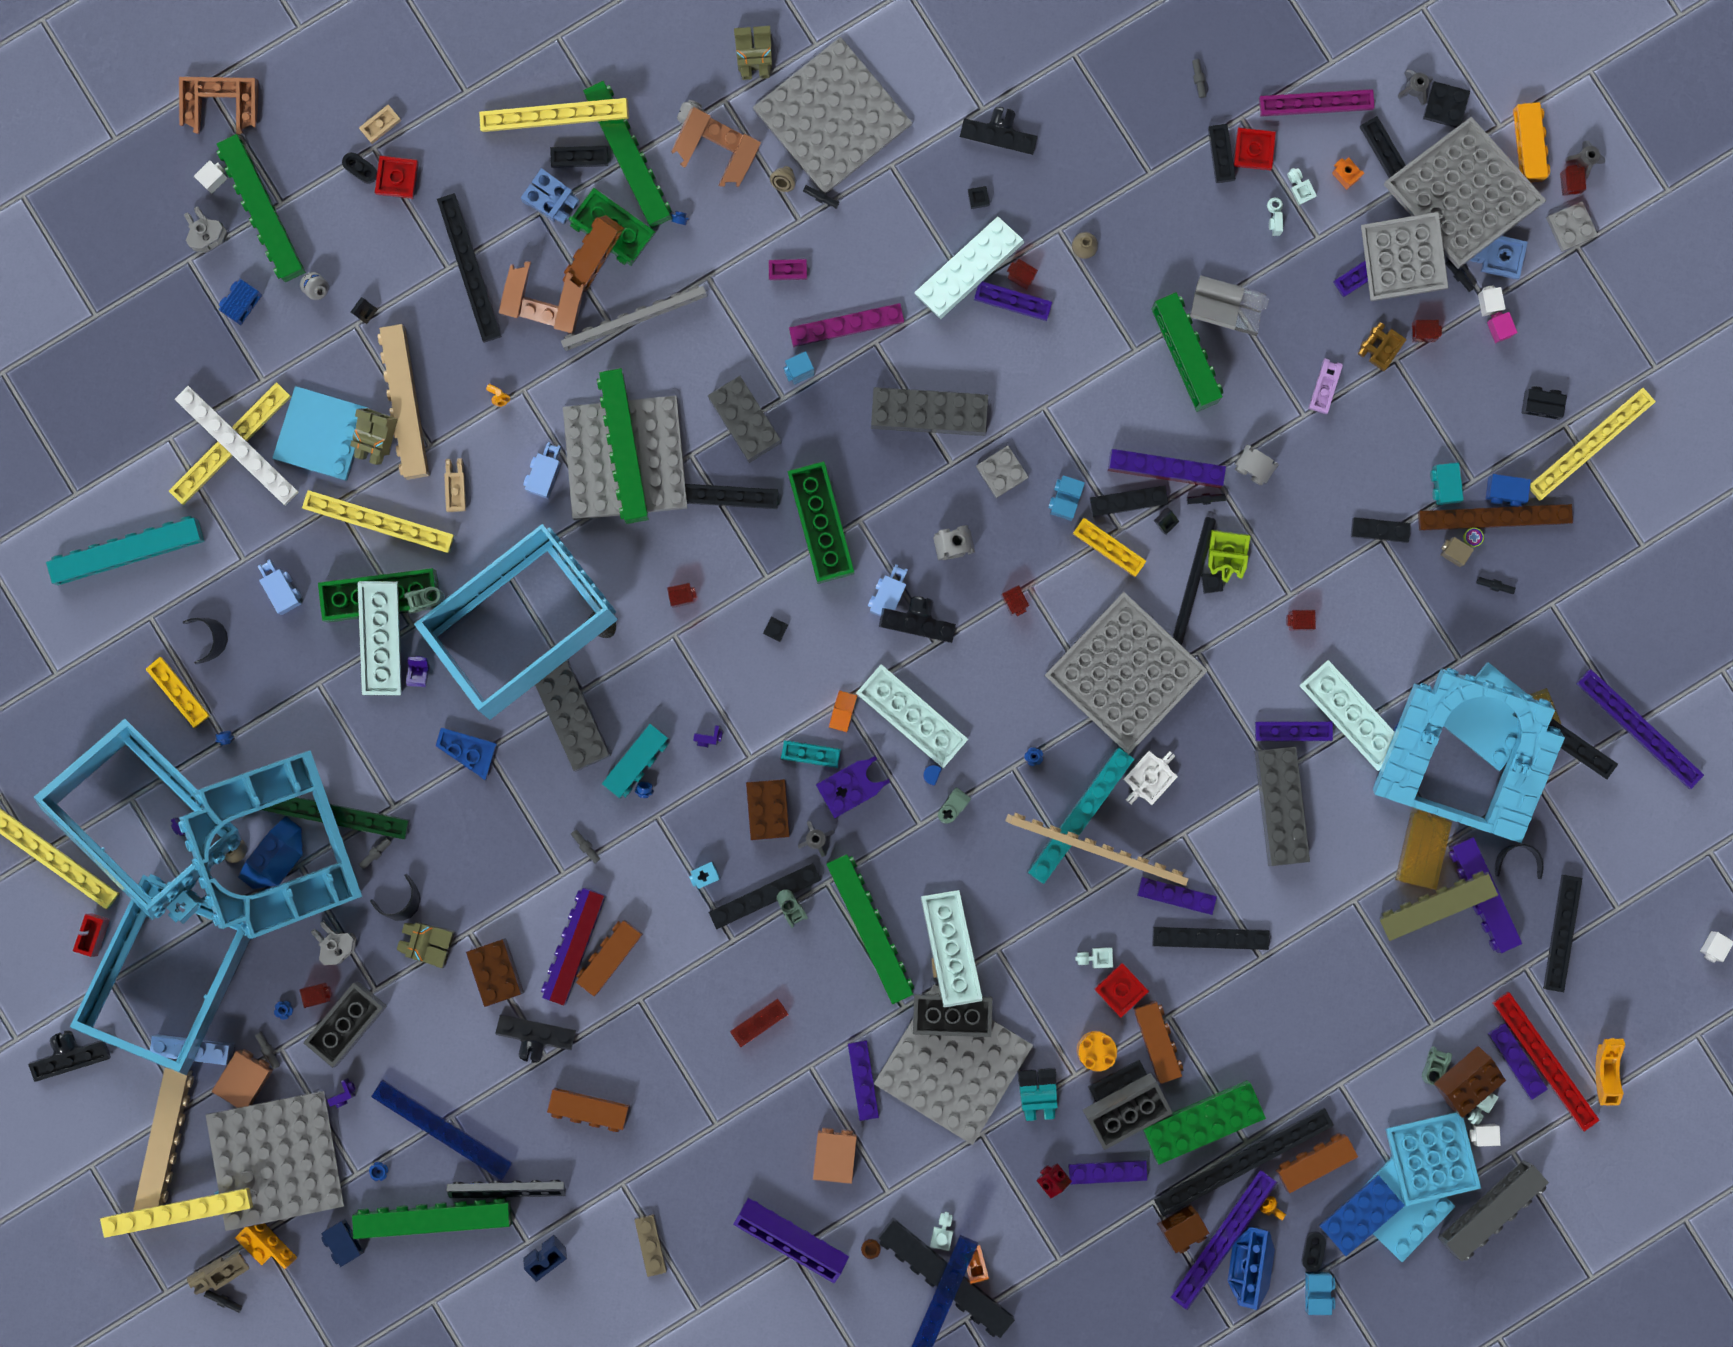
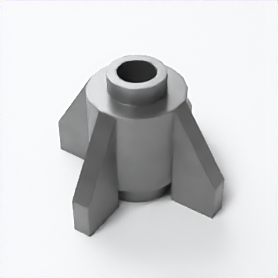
[1398,70,1434,106]
[1565,141,1605,180]
[798,821,834,857]

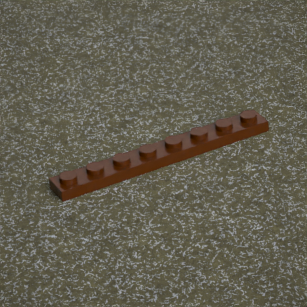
[1418,504,1573,531]

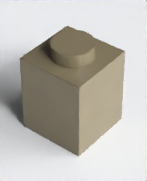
[1441,537,1474,567]

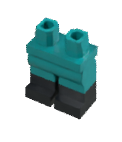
[1017,1068,1058,1121]

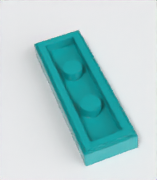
[781,740,841,768]

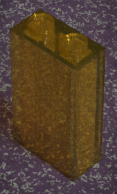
[1395,810,1452,890]

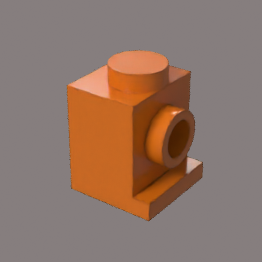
[1332,157,1364,190]

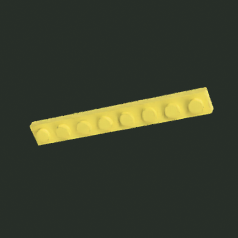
[479,98,629,132]
[169,382,291,505]
[1530,388,1656,501]
[302,490,455,554]
[0,808,120,909]
[100,1188,253,1238]

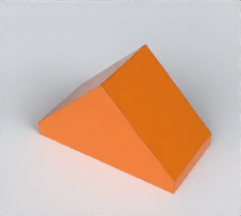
[829,690,857,732]
[961,1245,989,1284]

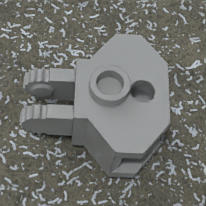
[184,206,227,253]
[311,920,357,965]

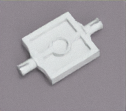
[1123,751,1178,805]

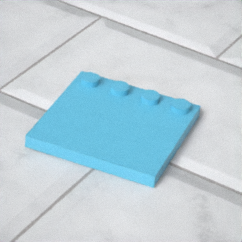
[272,386,369,481]
[1444,662,1533,771]
[1385,1112,1481,1206]
[1364,1157,1456,1262]

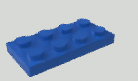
[1319,1175,1405,1256]

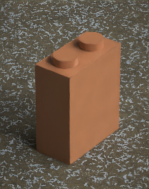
[211,1049,273,1108]
[813,1128,857,1184]

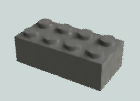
[708,376,781,463]
[303,981,387,1068]
[913,994,993,1037]
[1083,1073,1173,1150]

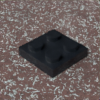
[1423,81,1470,128]

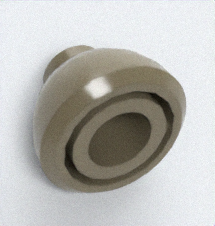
[770,166,796,192]
[1072,232,1098,259]
[224,839,247,863]

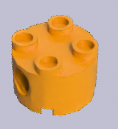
[1077,1031,1117,1071]

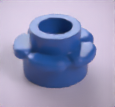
[671,211,689,225]
[215,730,234,746]
[1024,747,1043,766]
[635,781,654,798]
[274,1001,293,1020]
[369,1162,388,1181]

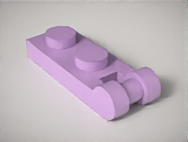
[1308,358,1343,414]

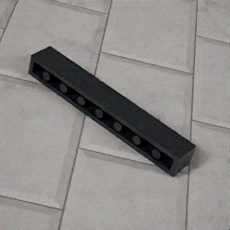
[878,1218,1015,1338]

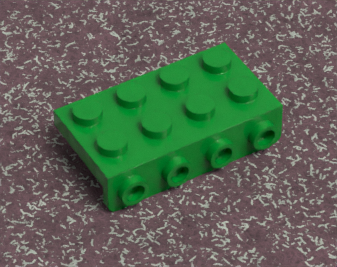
[568,188,656,266]

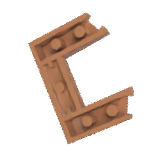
[179,77,258,135]
[671,107,761,187]
[499,261,585,334]

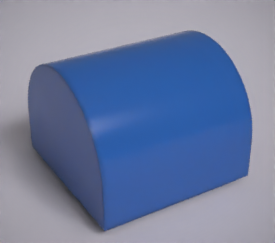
[923,765,942,786]

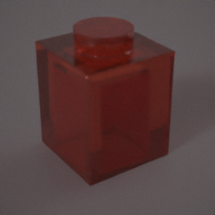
[1560,165,1586,196]
[1007,259,1038,290]
[1412,320,1442,342]
[667,583,697,608]
[1001,585,1029,617]
[1286,610,1316,631]
[299,983,332,1008]

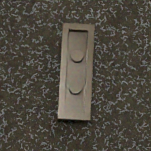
[634,1214,667,1277]

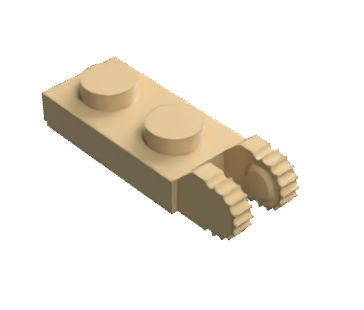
[444,458,466,512]

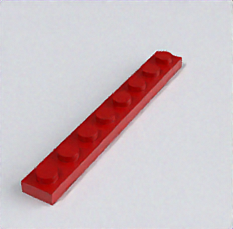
[1492,992,1600,1132]

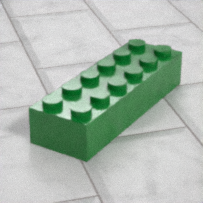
[1151,292,1224,412]
[787,461,854,584]
[318,568,439,623]
[1143,1080,1266,1165]

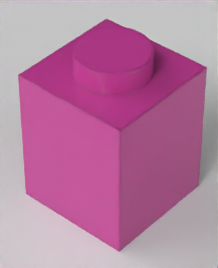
[1487,311,1518,343]

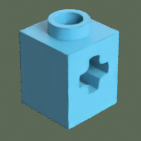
[689,862,720,889]
[166,891,200,924]

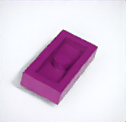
[769,259,807,280]

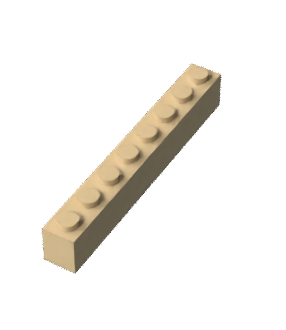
[378,324,430,480]
[133,1067,194,1211]

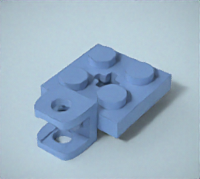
[1469,236,1528,280]

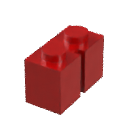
[73,913,110,957]

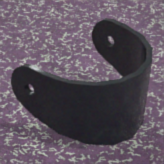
[183,618,228,664]
[1495,844,1544,879]
[370,874,420,921]

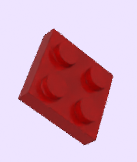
[1233,128,1276,171]
[375,156,418,199]
[1094,963,1149,1018]

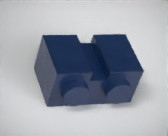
[321,1219,364,1267]
[523,1235,567,1282]

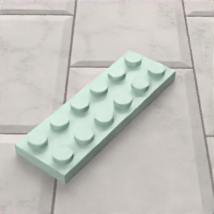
[914,217,1024,319]
[358,581,402,695]
[1299,660,1395,771]
[856,664,968,768]
[921,890,982,1008]

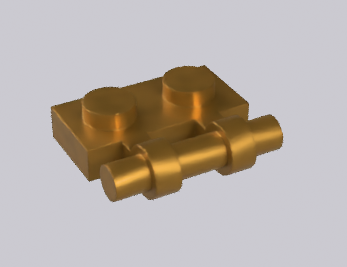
[1358,322,1407,371]

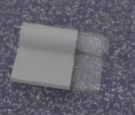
[1190,275,1269,336]

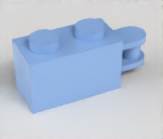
[523,442,562,499]
[258,559,302,615]
[868,564,908,617]

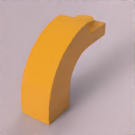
[1595,1038,1625,1105]

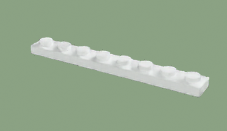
[175,386,299,506]

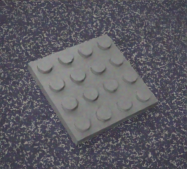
[1361,212,1449,301]

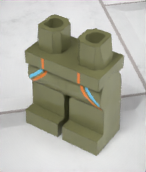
[734,26,772,80]
[350,408,397,465]
[397,922,455,968]

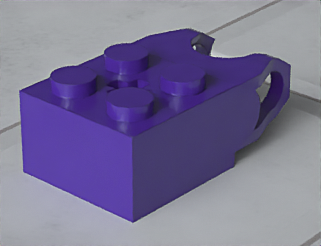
[816,755,891,818]

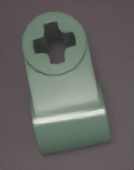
[404,587,444,613]
[938,787,972,824]
[777,890,809,928]
[1422,1046,1452,1085]

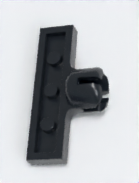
[960,107,1037,155]
[879,596,956,643]
[495,1015,576,1063]
[28,1031,111,1082]

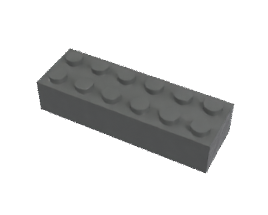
[871,387,988,436]
[527,659,611,772]
[1254,747,1310,866]
[1438,1160,1549,1261]

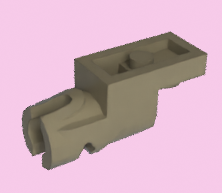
[187,1251,249,1295]

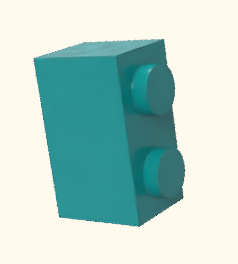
[1430,463,1464,505]

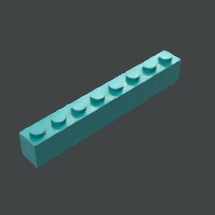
[46,516,205,586]
[1027,748,1134,884]

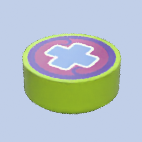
[1463,528,1484,547]

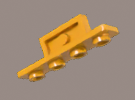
[235,1223,297,1269]

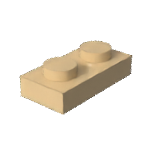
[359,105,401,144]

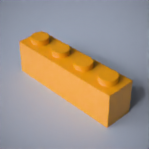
[1513,102,1550,183]

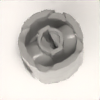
[1234,445,1279,485]
[933,525,975,560]

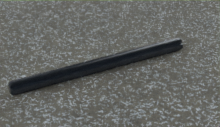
[1173,517,1216,646]

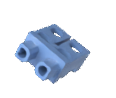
[521,168,580,224]

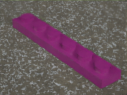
[1259,89,1375,117]
[789,303,904,347]

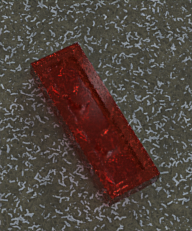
[730,998,789,1047]

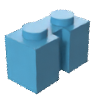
[783,351,815,385]
[1048,475,1085,521]
[1305,1272,1335,1315]

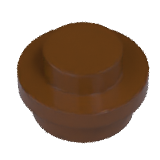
[861,1239,881,1259]

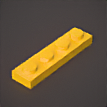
[1073,518,1146,577]
[146,657,210,728]

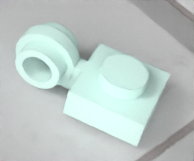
[1287,168,1317,206]
[1267,197,1283,236]
[1075,947,1113,968]
[1467,1093,1498,1125]
[930,1212,953,1251]

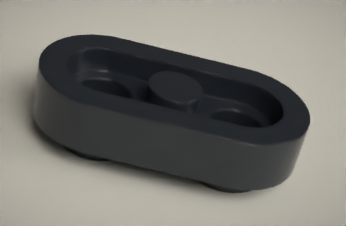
[342,152,377,184]
[1301,1231,1326,1272]

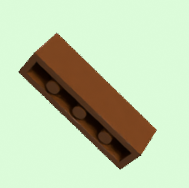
[563,215,624,292]
[576,920,643,997]
[1133,1001,1184,1084]
[547,1088,630,1132]
[1276,1133,1358,1193]

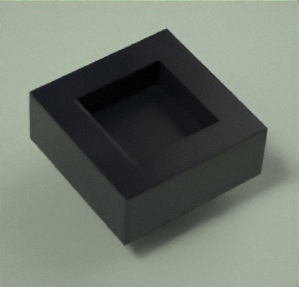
[968,186,990,209]
[350,297,378,324]
[1154,508,1179,535]
[1201,572,1223,594]
[763,616,789,642]

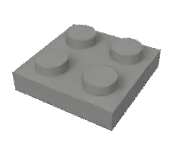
[1546,201,1598,252]
[976,446,1029,498]

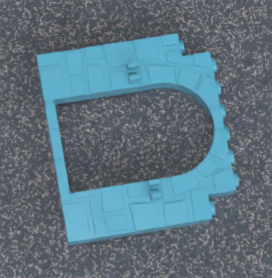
[1373,668,1565,843]
[178,750,362,939]

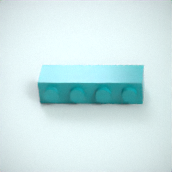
[602,724,669,798]

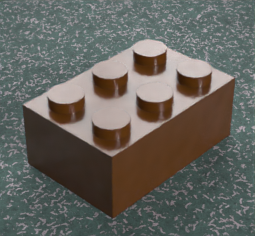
[746,779,790,840]
[466,938,524,1007]
[1434,1046,1506,1118]
[1157,1204,1210,1254]

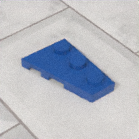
[436,728,497,780]

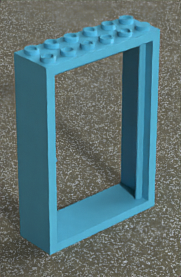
[414,524,618,720]
[34,719,241,920]
[70,874,250,1076]

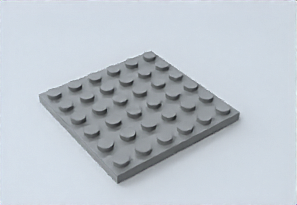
[753,37,912,193]
[1383,117,1546,269]
[563,396,688,520]
[1044,592,1208,755]
[874,984,1033,1145]
[206,1091,344,1231]

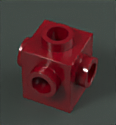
[1036,1163,1072,1199]

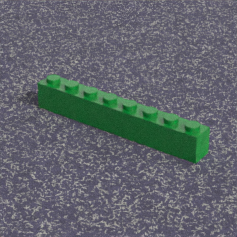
[583,81,672,229]
[216,134,306,283]
[597,368,649,524]
[826,854,915,1005]
[352,1198,512,1239]

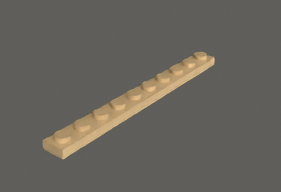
[1005,813,1188,886]

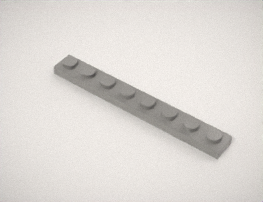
[561,285,707,351]

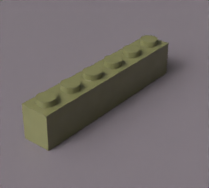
[1380,871,1498,941]

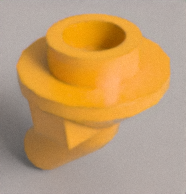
[486,384,510,407]
[1259,1196,1286,1220]

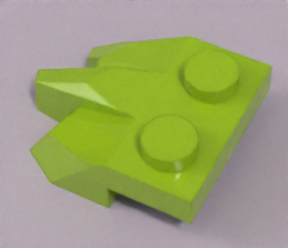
[1208,530,1250,583]

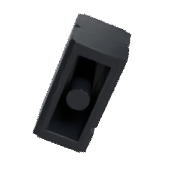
[1521,386,1567,420]

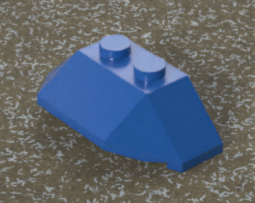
[238,816,303,889]
[1227,1227,1275,1310]

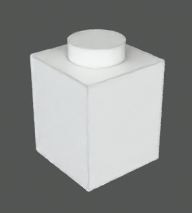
[194,161,228,194]
[1478,285,1505,316]
[1700,931,1733,963]
[1469,1124,1501,1146]

